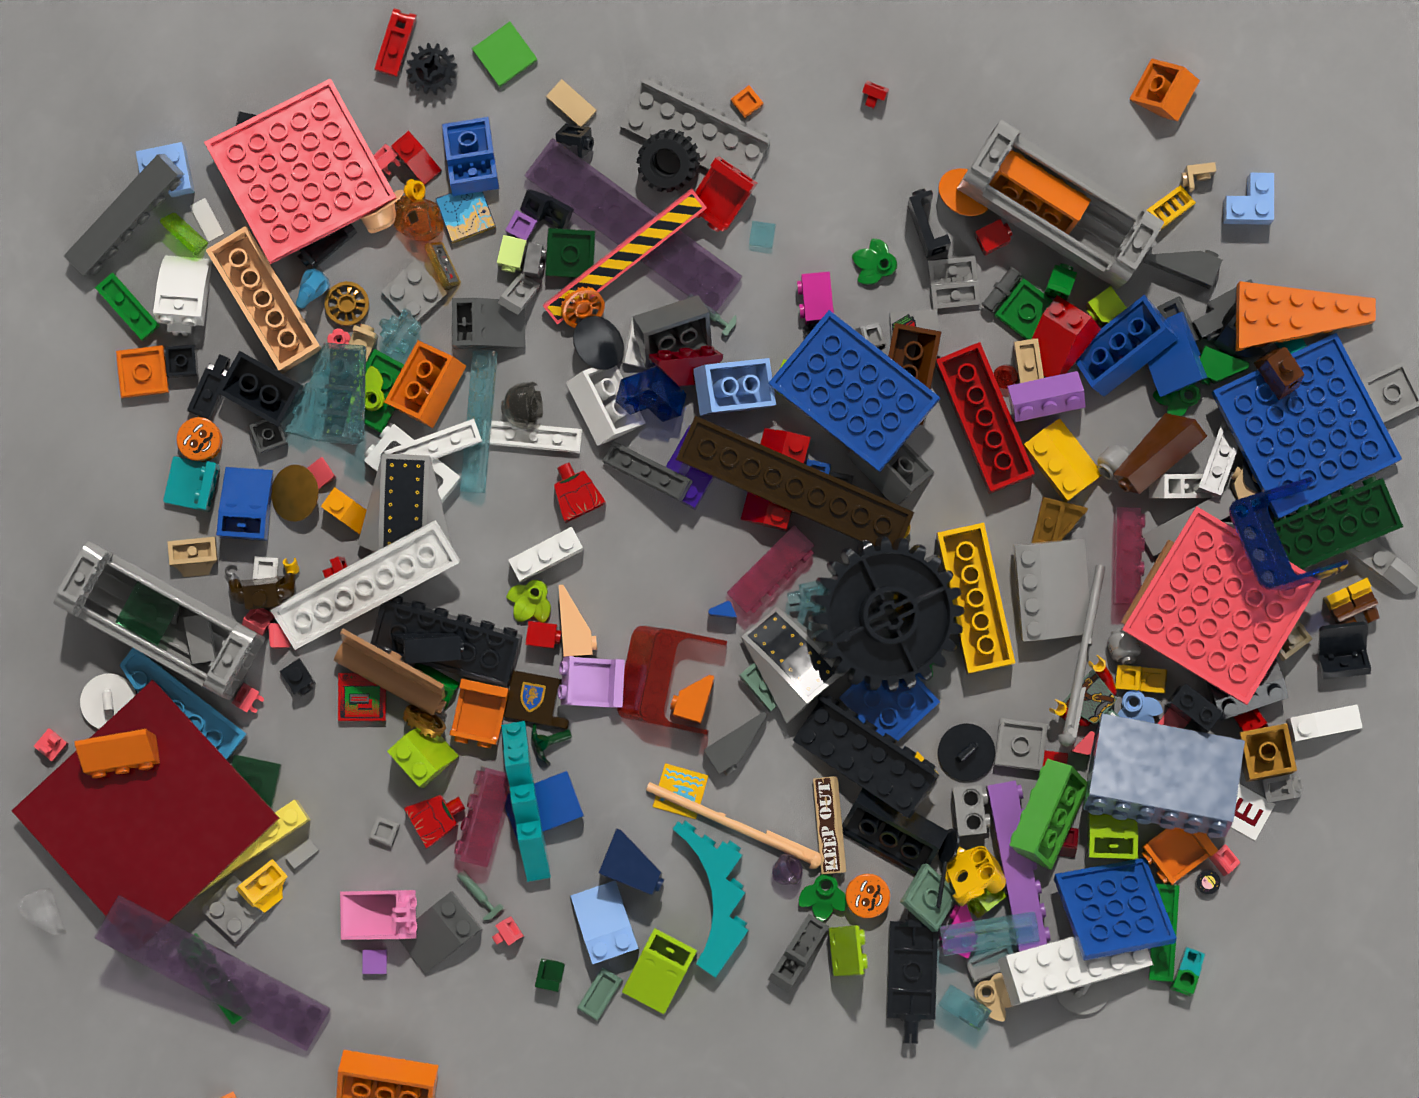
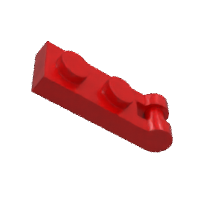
[374,8,417,78]

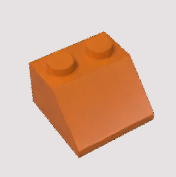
[1129,58,1200,122]
[670,675,715,724]

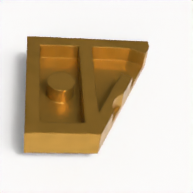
[1031,497,1088,543]

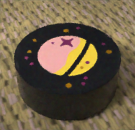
[1196,870,1221,894]

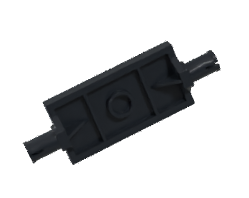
[887,910,938,1044]

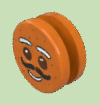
[176,417,223,462]
[845,874,890,918]

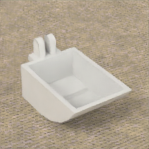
[153,255,212,337]

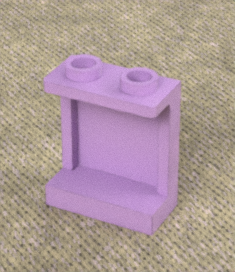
[558,656,625,708]

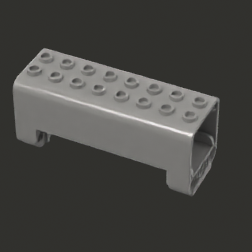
[957,119,1164,290]
[53,541,265,700]

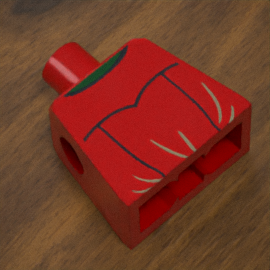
[554,462,606,523]
[404,795,466,848]

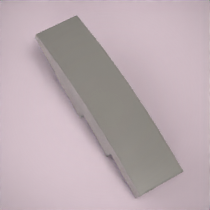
[1141,489,1241,557]

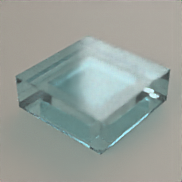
[749,221,776,248]

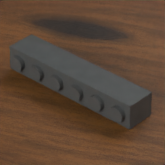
[64,154,184,276]

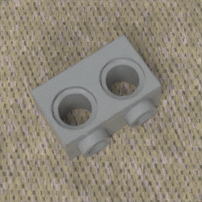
[952,785,991,836]

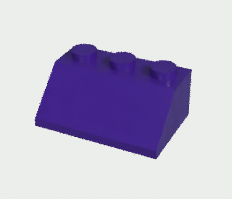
[666,425,714,510]

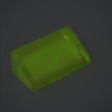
[159,213,208,256]

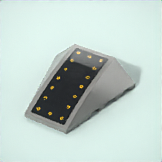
[357,453,453,552]
[741,607,849,724]

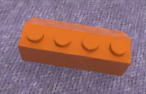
[989,149,1091,235]
[336,1050,439,1098]

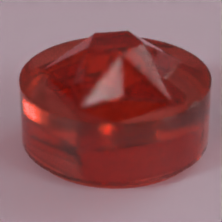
[993,364,1018,389]

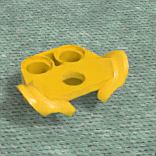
[945,846,1006,907]

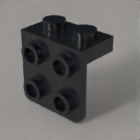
[1318,621,1371,680]

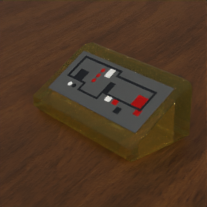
[424,242,461,291]

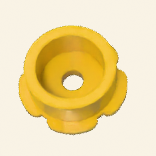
[404,179,425,202]

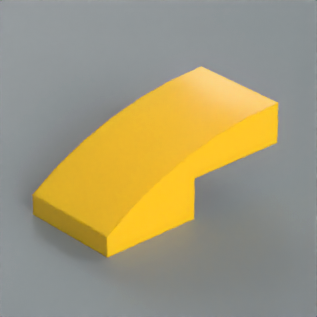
[1116,665,1167,694]

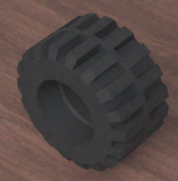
[637,129,700,192]

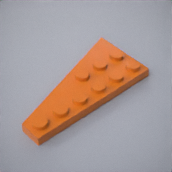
[1236,281,1376,351]

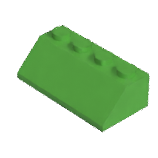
[1010,759,1087,870]

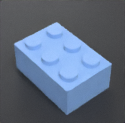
[693,358,776,416]

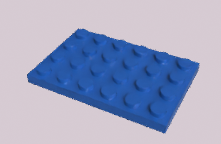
[769,310,940,473]

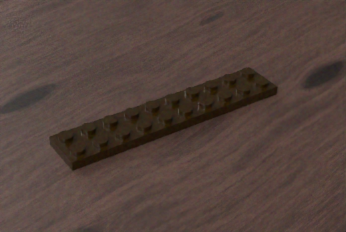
[676,416,914,546]

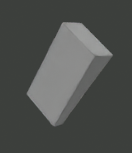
[285,839,319,869]

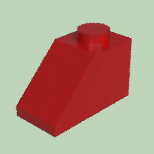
[391,130,442,186]

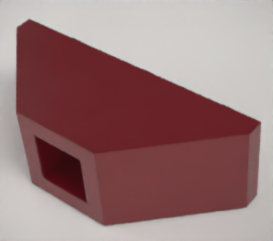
[649,346,723,386]

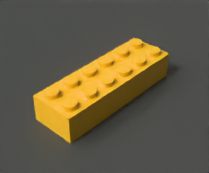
[936,523,1015,674]

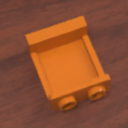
[449,679,509,749]
[1141,827,1219,885]

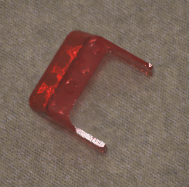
[617,626,727,736]

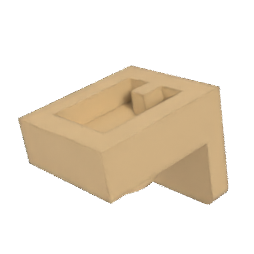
[1181,162,1216,192]
[346,324,378,362]

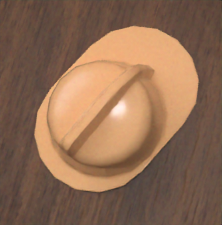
[360,190,404,233]

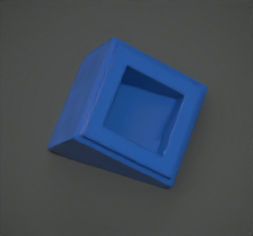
[708,601,737,619]

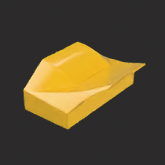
[236,859,288,913]

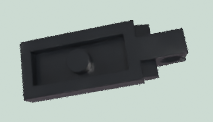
[187,354,230,420]

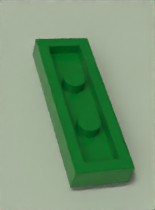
[95,272,160,341]

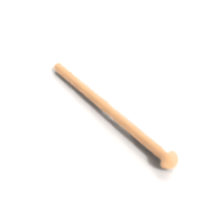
[646,782,822,869]

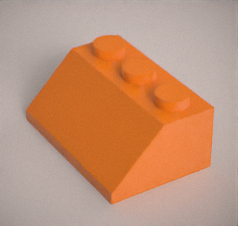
[384,340,466,428]
[74,729,160,778]

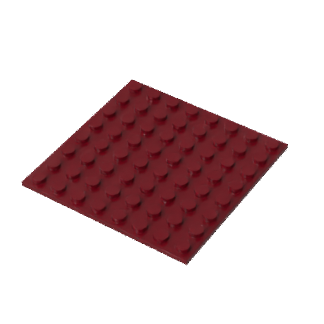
[11,680,280,951]

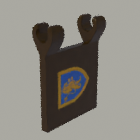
[504,670,569,729]

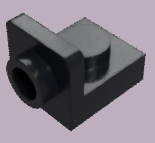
[555,123,594,158]
[279,658,316,696]

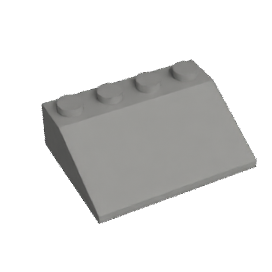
[1013,538,1090,641]

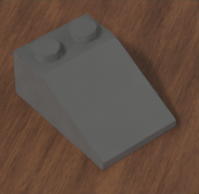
[399,891,482,974]

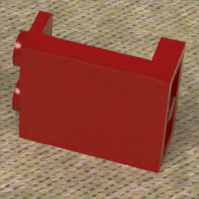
[695,156,758,232]

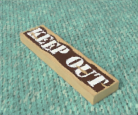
[813,776,846,874]

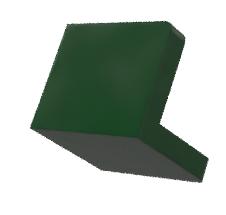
[535,958,565,992]

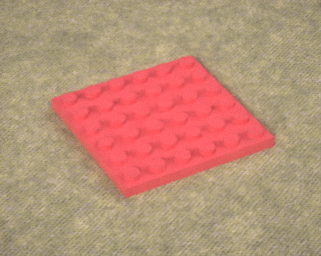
[204,78,396,264]
[1122,506,1321,705]

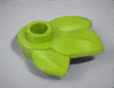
[343,366,385,411]
[506,580,551,623]

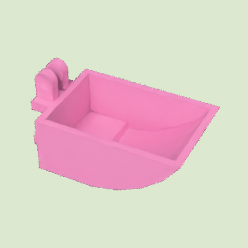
[340,890,417,940]

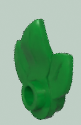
[852,239,898,285]
[1152,384,1201,416]
[799,874,847,922]

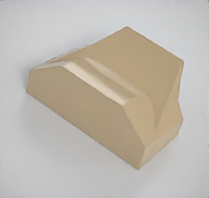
[167,537,218,577]

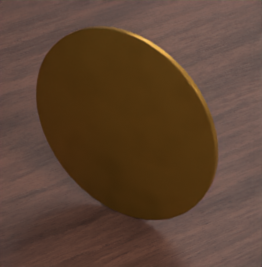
[271,465,319,522]

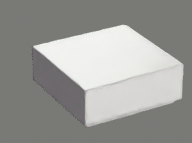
[253,556,279,579]

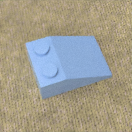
[571,880,639,964]

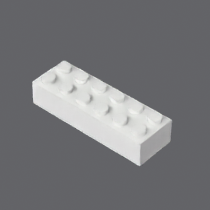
[998,936,1153,1006]

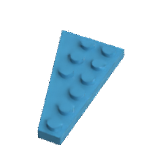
[119,648,247,760]

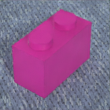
[797,271,834,324]

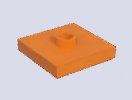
[116,345,169,399]

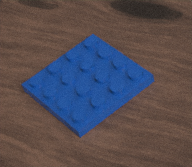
[1054,858,1177,961]

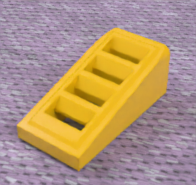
[1146,185,1196,231]

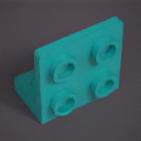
[163,456,220,512]

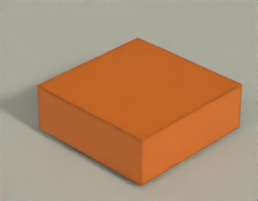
[731,85,764,119]

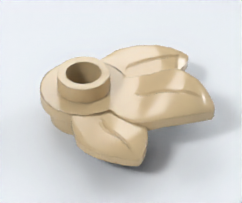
[974,973,1013,1021]

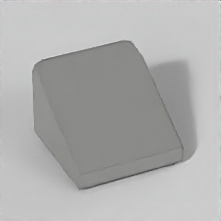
[855,323,886,348]

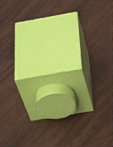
[497,235,528,273]

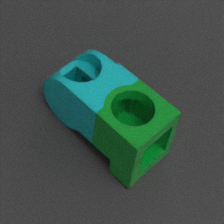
[1170,947,1205,996]

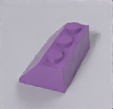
[1008,371,1086,423]

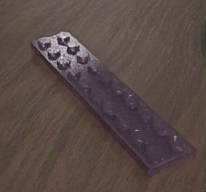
[524,138,743,315]
[94,894,331,1051]

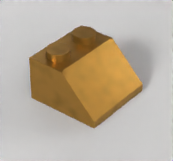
[1239,724,1297,782]

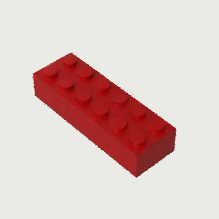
[935,342,1035,494]

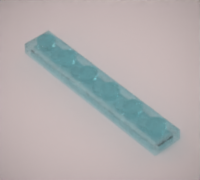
[460,350,498,493]

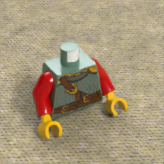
[1049,655,1120,727]

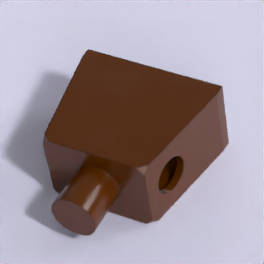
[1254,347,1304,400]

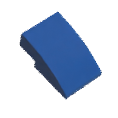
[442,117,500,196]
[1148,312,1208,397]
[501,771,584,841]

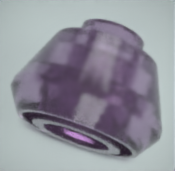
[772,853,803,885]

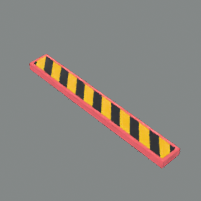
[543,188,707,325]

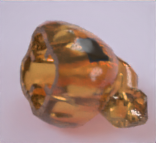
[393,196,443,242]

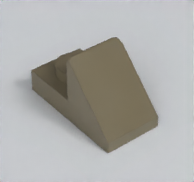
[1277,620,1312,661]

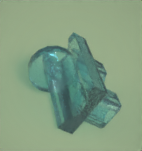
[379,308,422,355]

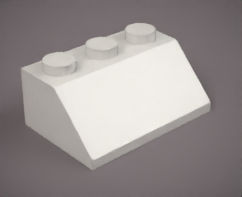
[566,365,646,446]

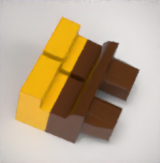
[1323,577,1380,624]

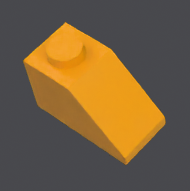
[320,487,367,535]

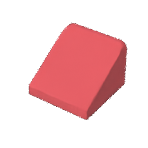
[308,457,337,490]
[268,623,291,649]
[1070,731,1095,756]

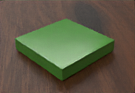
[472,21,538,87]

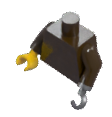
[225,558,299,610]

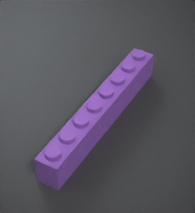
[986,780,1051,952]

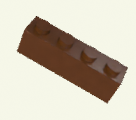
[888,323,942,426]

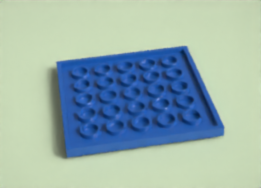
[1211,333,1402,519]

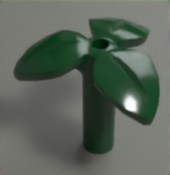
[531,724,572,764]

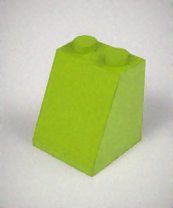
[387,728,459,788]

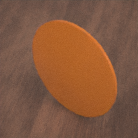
[938,168,988,216]

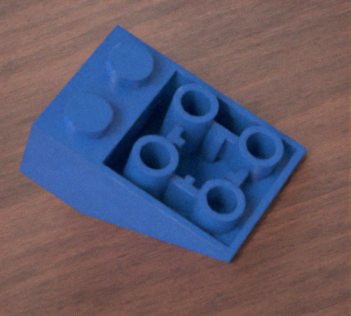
[217,467,273,541]

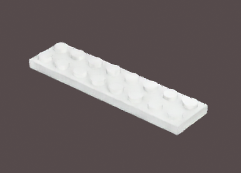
[270,520,460,650]

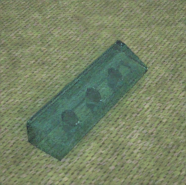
[940,912,1040,956]

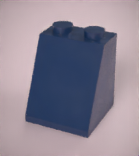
[598,828,665,895]

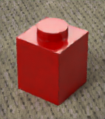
[974,219,1013,256]
[525,621,562,650]

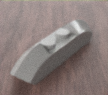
[1345,540,1419,595]

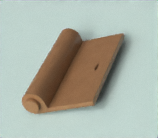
[333,629,447,716]

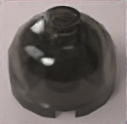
[501,382,543,430]

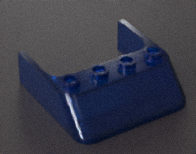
[1229,477,1349,590]

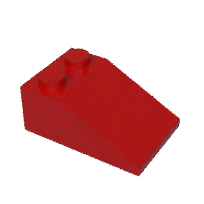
[1032,295,1101,378]

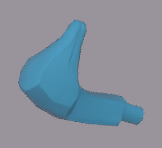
[296,269,330,308]

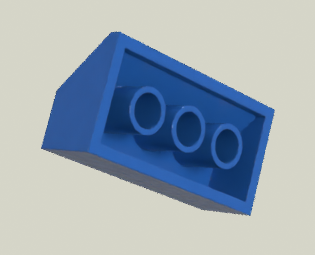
[1076,295,1179,397]

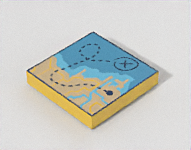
[435,191,496,243]

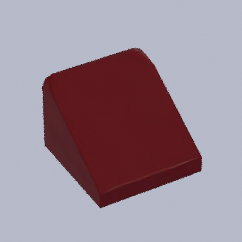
[1058,827,1079,858]

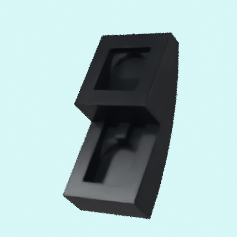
[520,189,574,229]

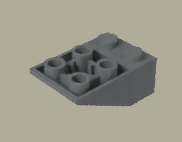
[452,298,526,349]

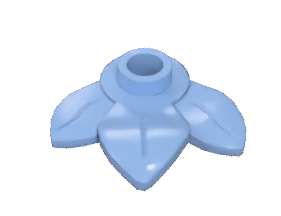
[1118,690,1163,723]

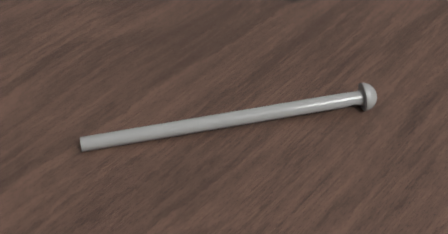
[1058,565,1106,747]

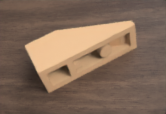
[559,585,597,657]

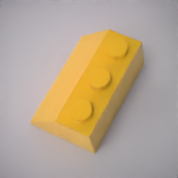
[1023,418,1102,502]

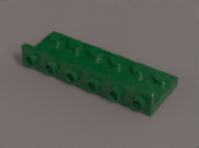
[1247,476,1403,569]

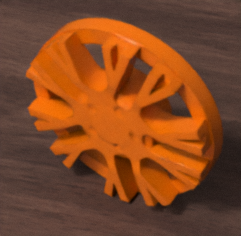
[560,287,605,328]

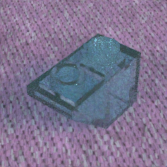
[937,984,992,1031]

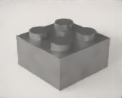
[523,242,546,278]

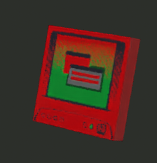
[338,673,387,721]

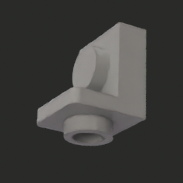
[1262,773,1303,803]

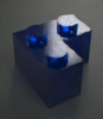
[615,366,686,422]

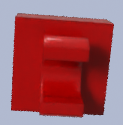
[862,81,889,109]
[322,556,348,579]

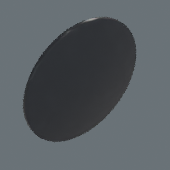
[573,316,624,370]
[938,723,995,781]

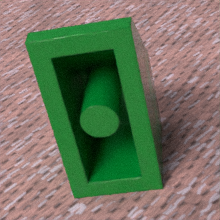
[1044,263,1077,301]
[1199,346,1250,385]

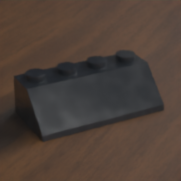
[842,788,949,875]

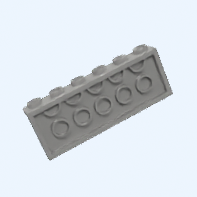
[620,77,770,179]

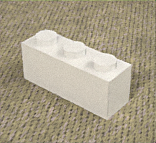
[509,527,584,583]

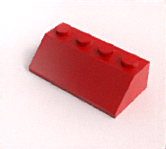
[740,428,811,532]

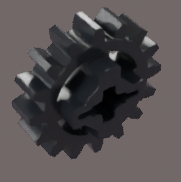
[406,43,458,95]

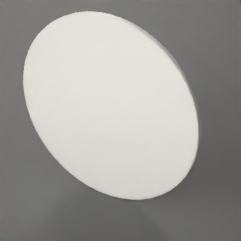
[80,673,136,729]

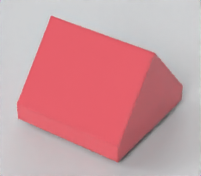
[1208,844,1240,876]

